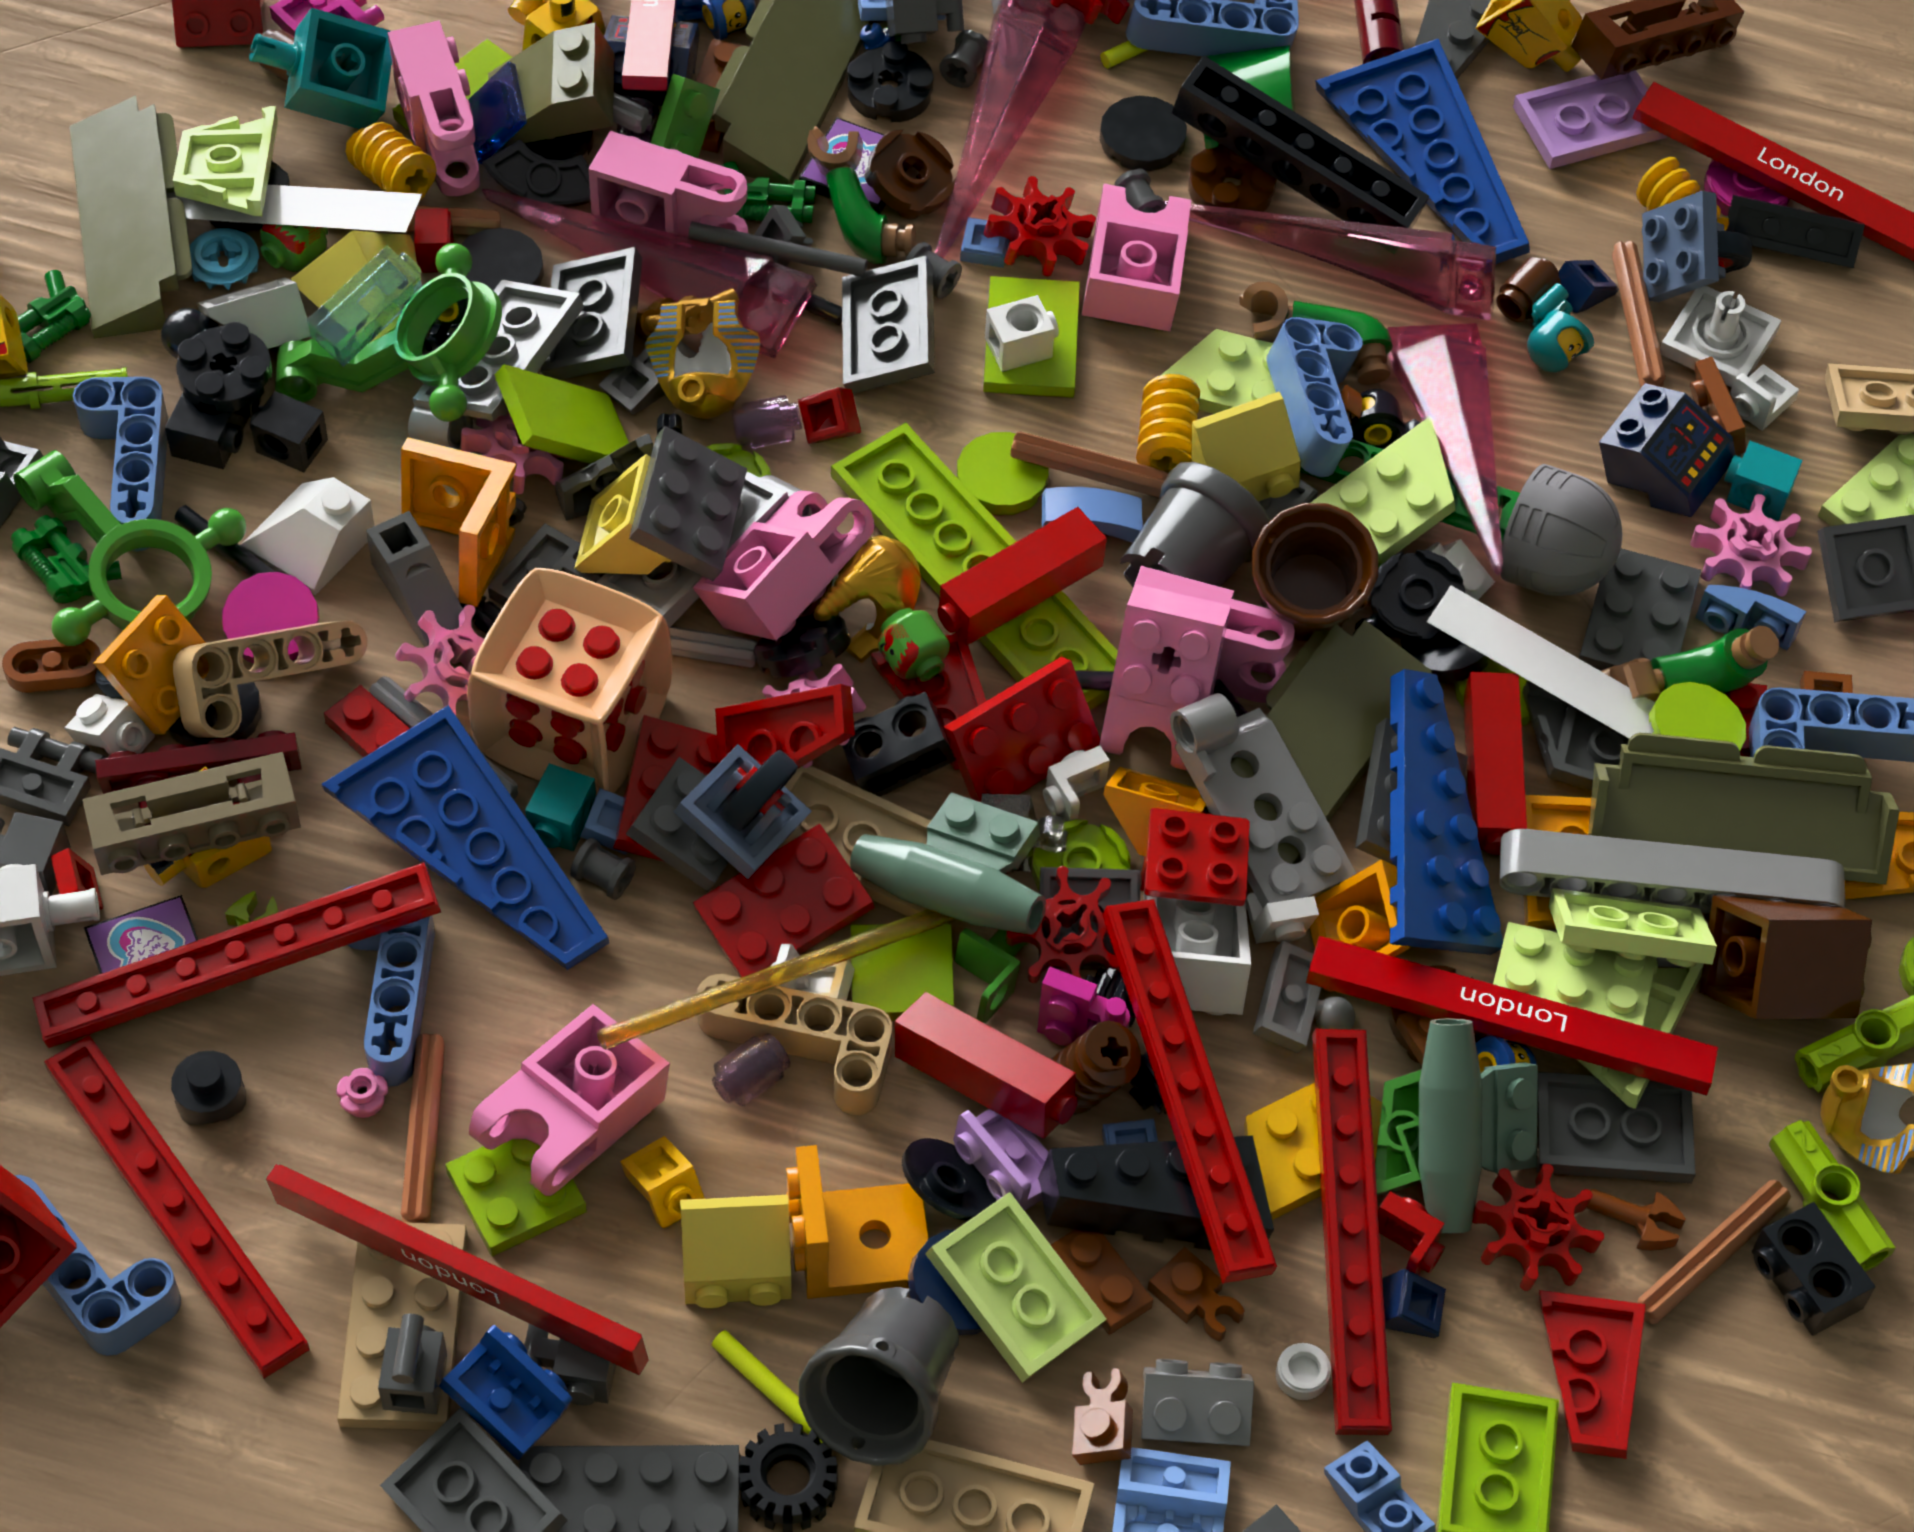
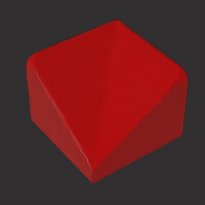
[414,208,454,273]
[798,387,861,444]

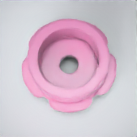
[336,1068,388,1118]

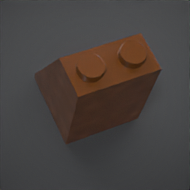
[1700,895,1872,1020]

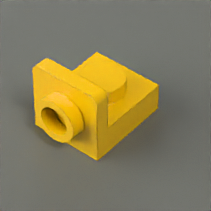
[620,1135,705,1228]

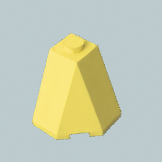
[291,230,420,346]

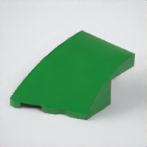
[1204,45,1295,149]

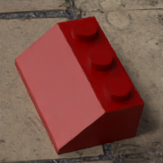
[0,1165,77,1328]

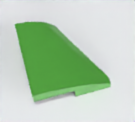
[1375,1070,1421,1196]

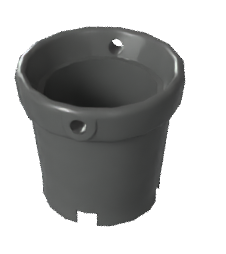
[1120,462,1270,587]
[798,1287,959,1466]

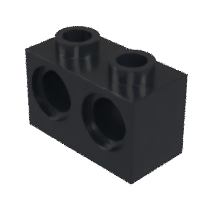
[842,692,956,797]
[1752,1202,1876,1336]

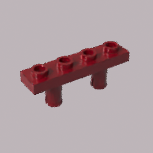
[95,730,302,826]

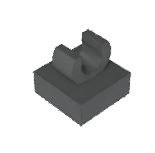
[754,205,814,269]

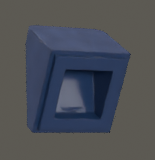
[1559,260,1619,313]
[1382,1269,1446,1338]

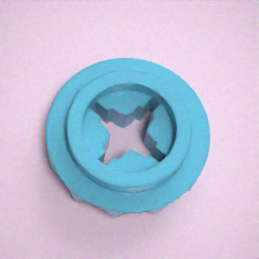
[190,228,260,290]

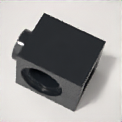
[250,391,328,472]

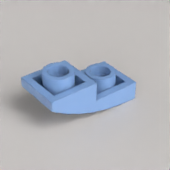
[1042,487,1143,543]
[1695,585,1806,651]
[1324,1440,1436,1532]

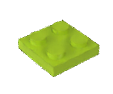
[445,1139,587,1257]

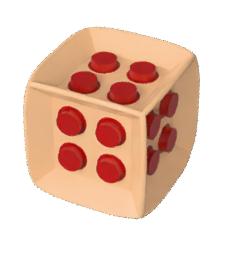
[467,568,672,795]

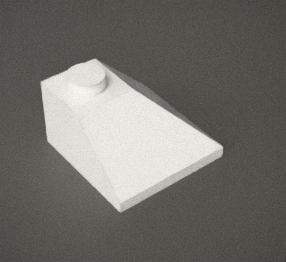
[197,277,312,353]
[241,477,375,595]

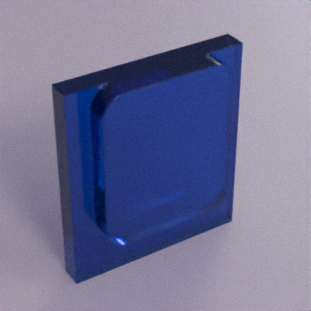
[468,61,527,164]

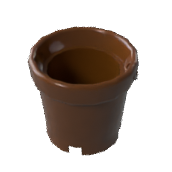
[1252,503,1378,641]

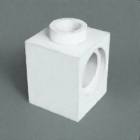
[985,295,1059,372]

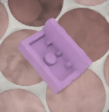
[953,1109,1049,1211]

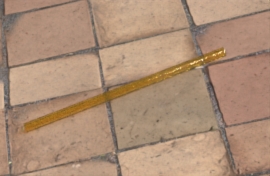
[597,909,957,1050]

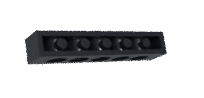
[1171,55,1430,253]

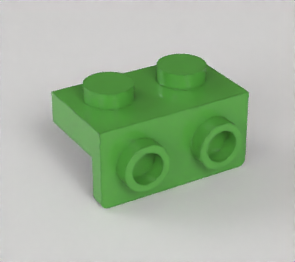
[651,73,720,158]

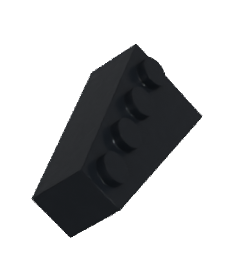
[1038,1135,1274,1251]

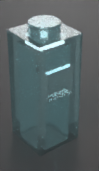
[307,245,422,367]

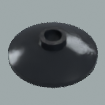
[902,1138,996,1221]

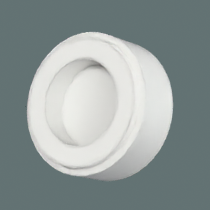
[1276,1343,1331,1400]

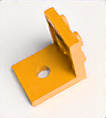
[401,437,516,607]
[786,1145,928,1299]

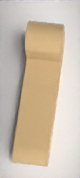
[173,621,367,738]
[697,974,892,1115]

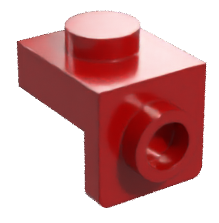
[1378,1191,1445,1275]

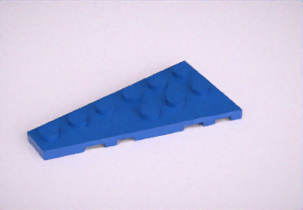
[1315,39,1530,267]
[1390,669,1503,955]
[321,705,610,970]

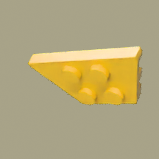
[1244,1082,1382,1220]

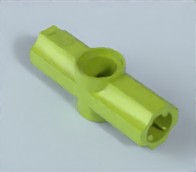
[1794,995,1914,1093]
[1769,1120,1896,1272]

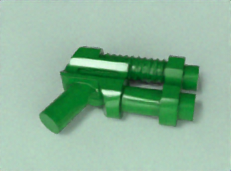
[722,161,816,224]
[18,270,91,363]
[11,515,122,604]

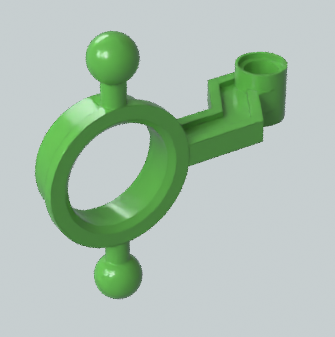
[275,243,502,422]
[13,450,246,646]

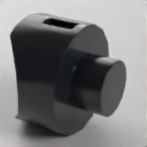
[171,1050,246,1125]

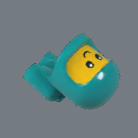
[1527,283,1595,372]

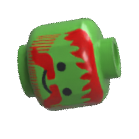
[260,224,328,272]
[878,608,950,682]

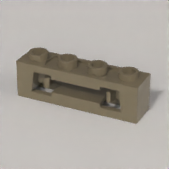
[82,752,301,875]

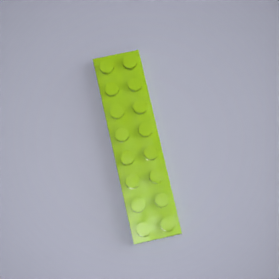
[831,422,1118,710]

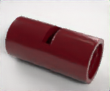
[1354,0,1404,64]

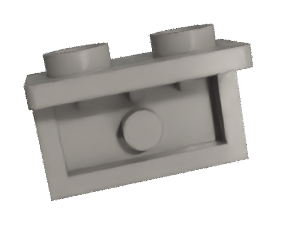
[1141,1359,1254,1446]

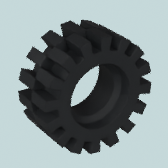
[739,1423,838,1532]

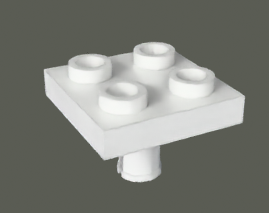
[1660,286,1781,387]

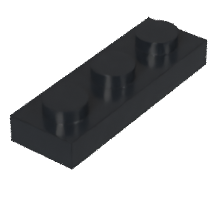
[1726,194,1865,268]

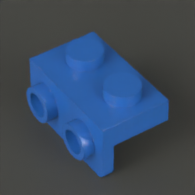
[439,1325,573,1461]

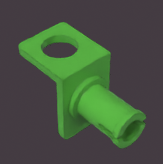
[955,928,1028,1024]

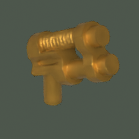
[635,288,739,338]

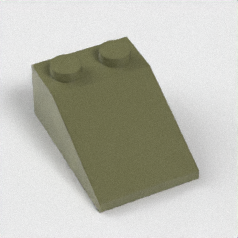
[486,23,615,150]

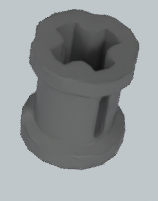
[939,30,991,88]
[1115,169,1166,213]
[906,242,962,299]
[570,838,636,900]

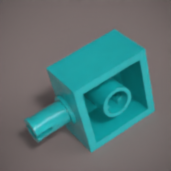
[249,8,392,129]

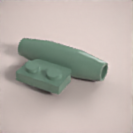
[850,792,1046,935]
[1418,1018,1538,1233]

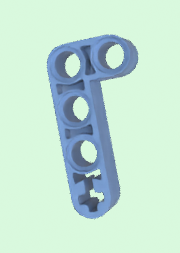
[1125,0,1299,56]
[1266,317,1363,477]
[73,377,169,552]
[1749,687,1914,762]
[344,885,435,1087]
[15,1175,181,1356]

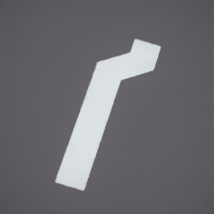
[167,185,422,233]
[1427,586,1655,739]

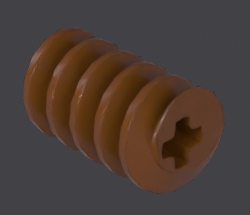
[1050,1020,1141,1115]

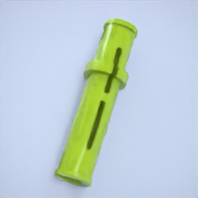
[0,367,128,409]

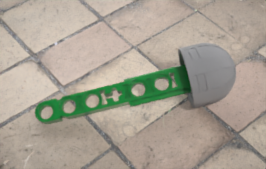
[1300,439,1623,596]

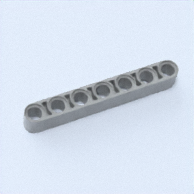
[1500,829,1845,914]

